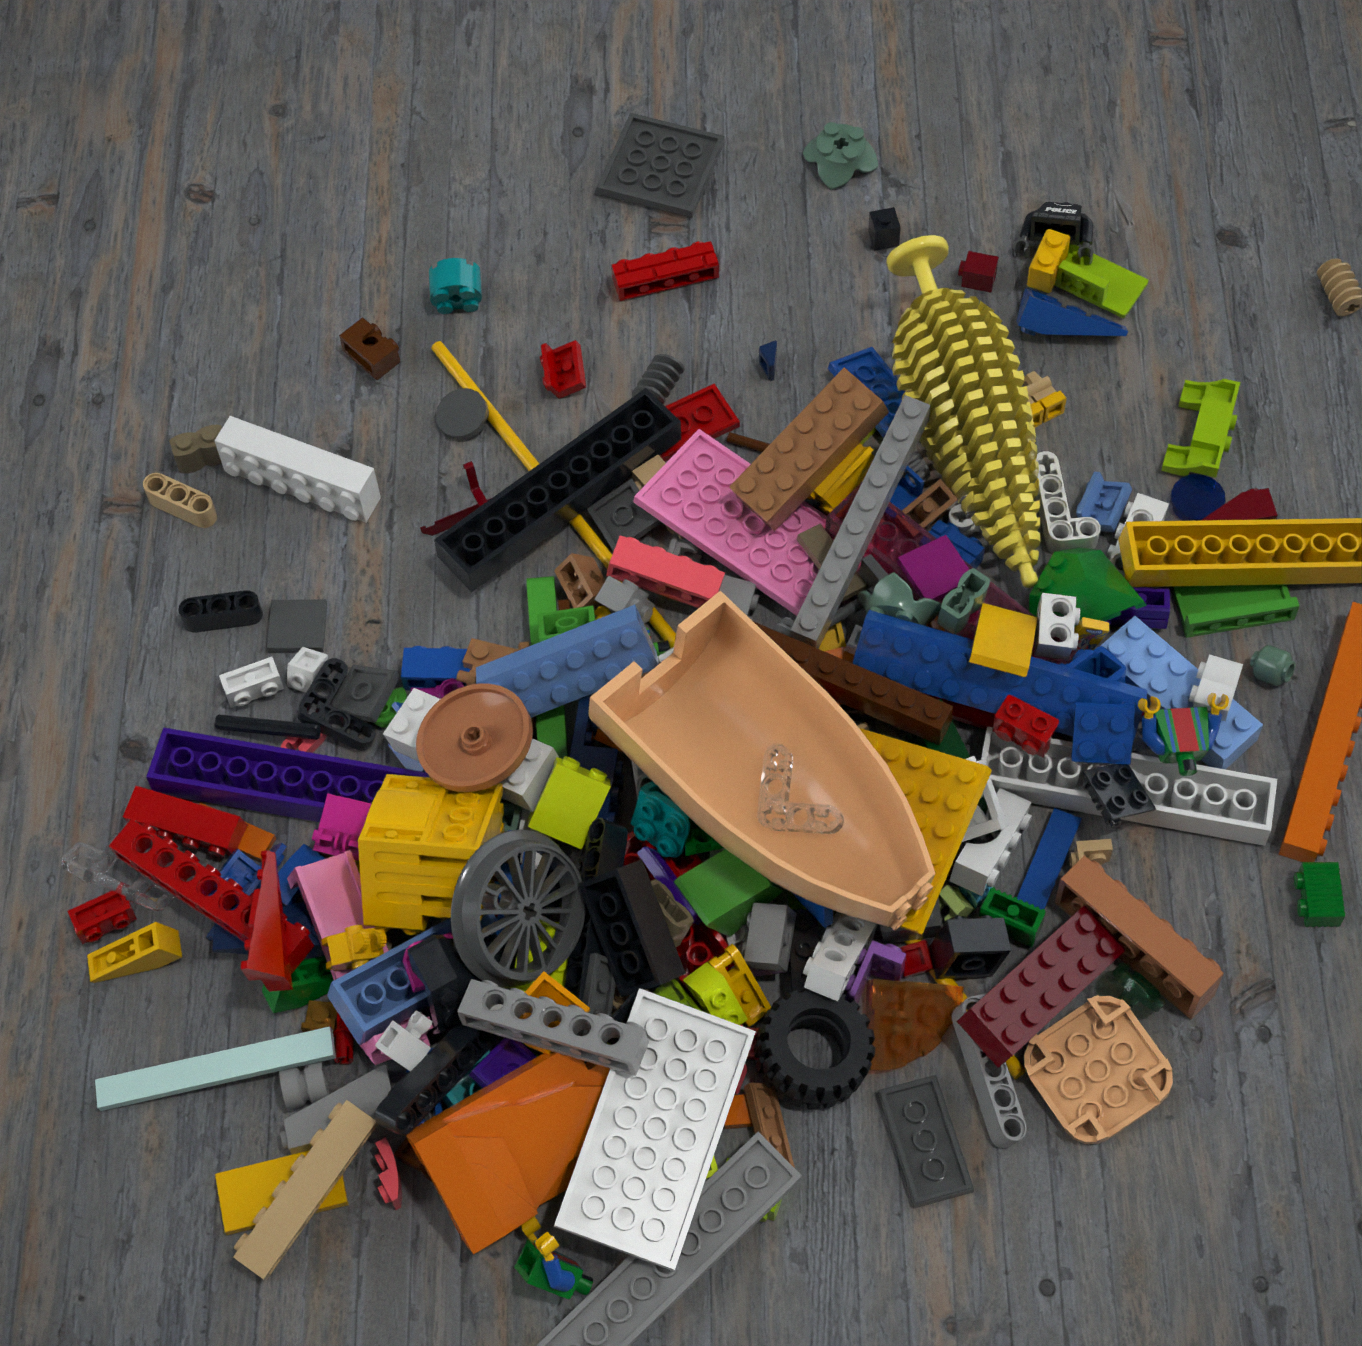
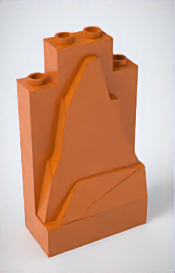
[406,1052,610,1255]

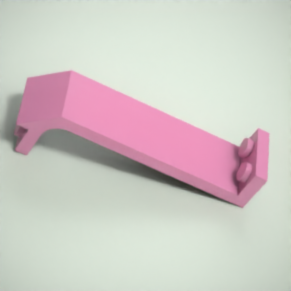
[287,850,434,1065]

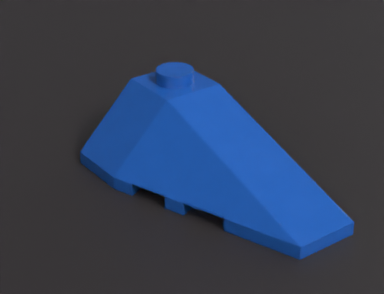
[1016,288,1128,336]

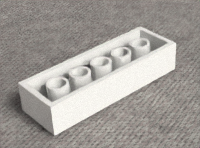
[214,416,381,523]
[383,688,559,812]

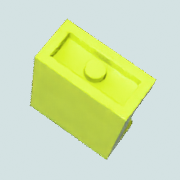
[527,756,611,849]

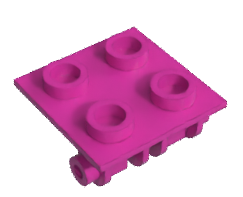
[312,793,371,861]

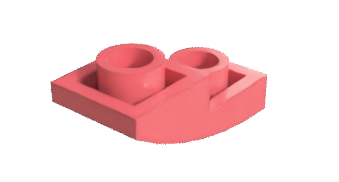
[374,1137,402,1210]

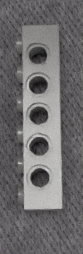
[457,979,649,1076]

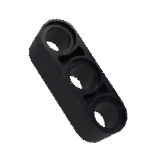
[178,590,263,633]

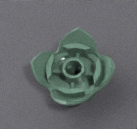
[803,122,878,190]
[858,572,942,626]

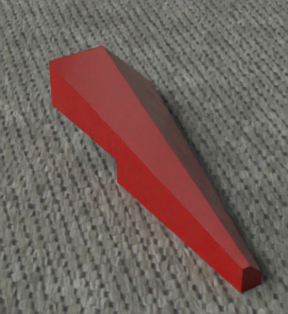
[241,850,293,992]

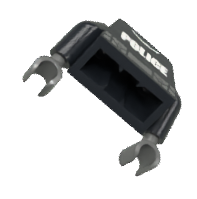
[1013,202,1094,264]

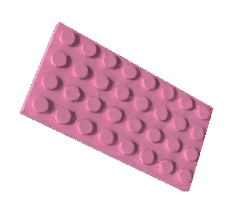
[633,429,875,616]

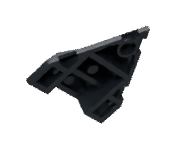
[407,935,509,1035]

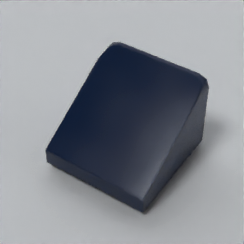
[759,340,777,381]

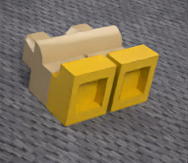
[1023,371,1067,427]

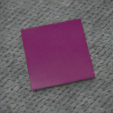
[897,535,970,601]

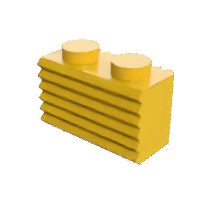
[1026,229,1070,293]

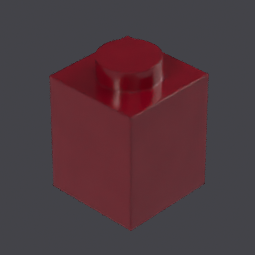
[958,251,999,293]

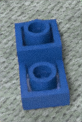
[278,844,327,905]

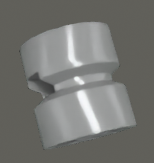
[279,1062,330,1110]

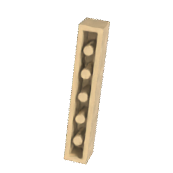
[233,1100,378,1280]

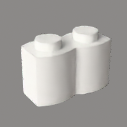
[1189,654,1243,722]

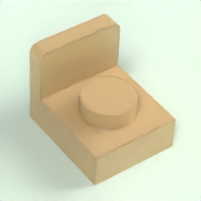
[1069,839,1113,868]

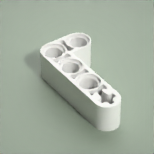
[1033,451,1100,554]

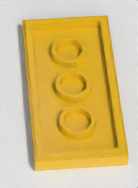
[969,603,1038,677]
[215,1150,349,1235]

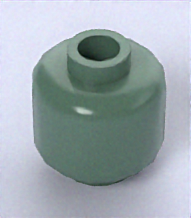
[1250,645,1295,686]

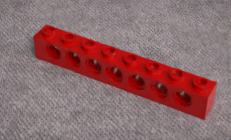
[109,819,314,974]

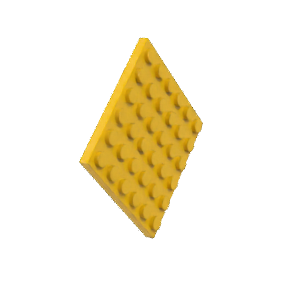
[859,728,992,935]

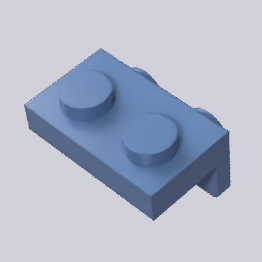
[1076,472,1132,532]

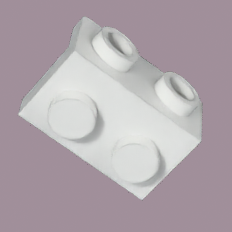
[219,657,284,708]

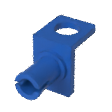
[886,465,924,520]

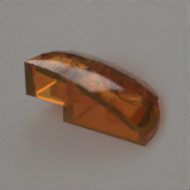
[866,979,964,1070]

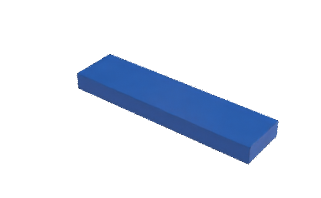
[1017,808,1082,910]

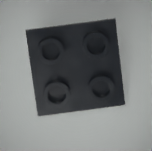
[1082,764,1156,828]

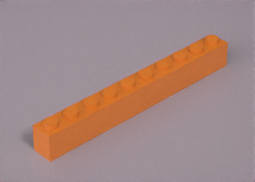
[1278,602,1362,862]

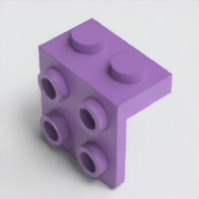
[845,940,906,1004]

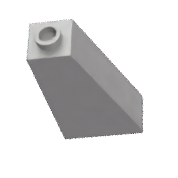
[280,1065,395,1155]

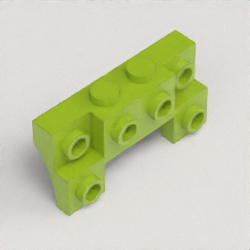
[1161,379,1241,478]

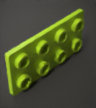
[1054,245,1149,318]

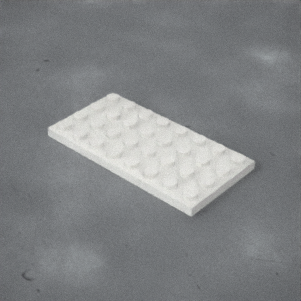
[553,988,756,1271]

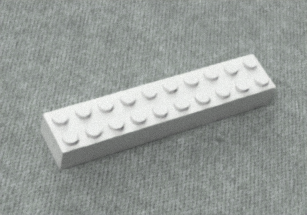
[981,727,1277,846]

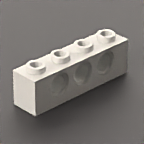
[1106,493,1169,578]
[803,912,878,1001]

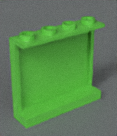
[1170,584,1299,638]

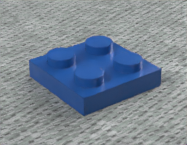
[1071,702,1135,765]

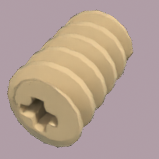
[1317,258,1362,317]

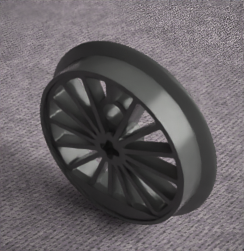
[451,830,586,988]

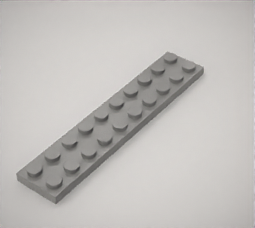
[536,1132,803,1346]

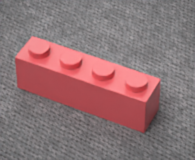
[606,535,725,608]

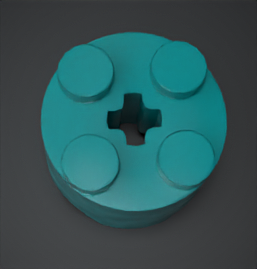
[429,258,482,314]

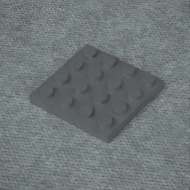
[597,113,725,218]

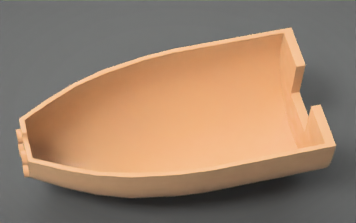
[589,591,935,931]

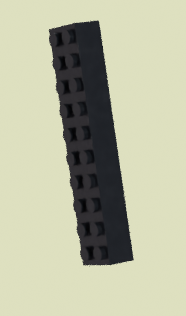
[434,388,681,592]

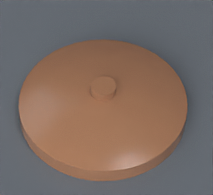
[416,683,533,792]

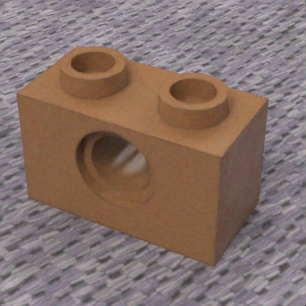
[898,479,958,540]

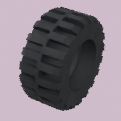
[754,986,876,1110]

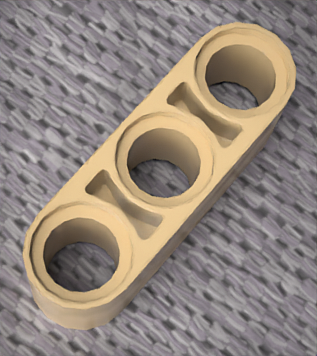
[143,473,217,528]

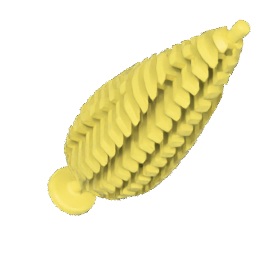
[886,235,1040,588]

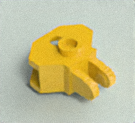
[321,925,387,971]

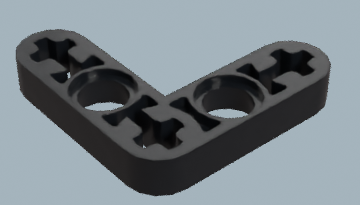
[297,658,376,751]

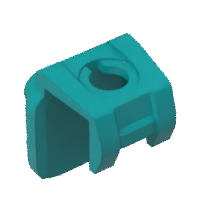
[631,781,690,858]

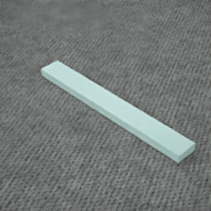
[95,1027,336,1111]

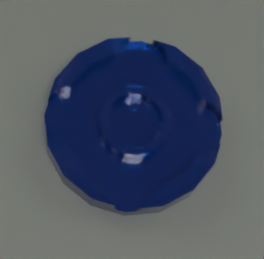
[1170,474,1226,521]

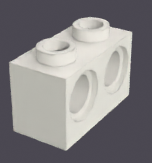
[1034,593,1080,660]

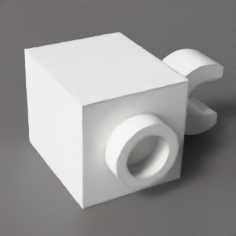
[375,1010,433,1072]

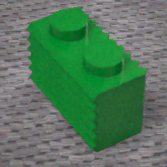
[1294,862,1345,927]
[979,887,1046,947]

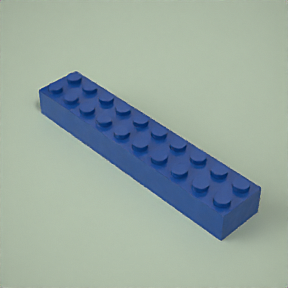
[853,610,1147,745]

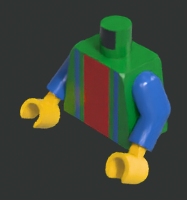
[1138,693,1229,777]
[514,1216,593,1299]

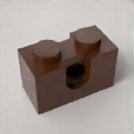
[339,317,400,380]

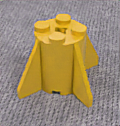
[807,443,875,518]

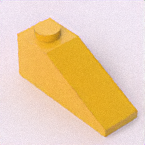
[87,922,182,983]

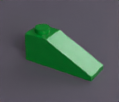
[262,956,334,1013]

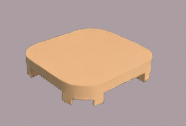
[1024,995,1173,1144]

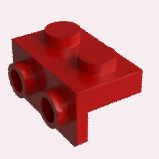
[540,340,586,399]
[992,695,1059,758]
[67,886,137,944]

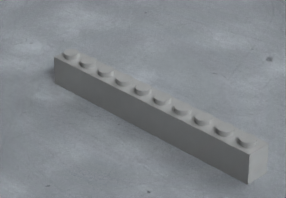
[790,395,930,649]

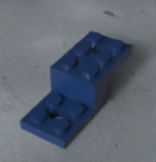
[570,694,625,823]

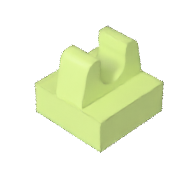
[939,885,975,921]

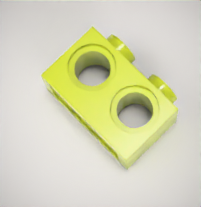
[683,962,748,1025]

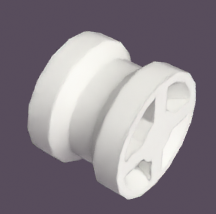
[948,504,975,537]

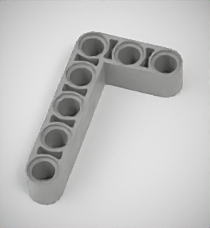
[952,993,1027,1149]

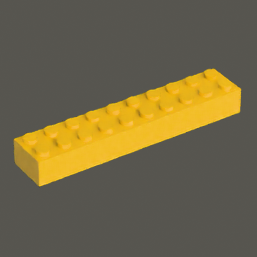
[1118,518,1362,587]

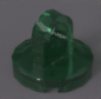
[1112,963,1166,1012]

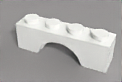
[950,788,1032,896]

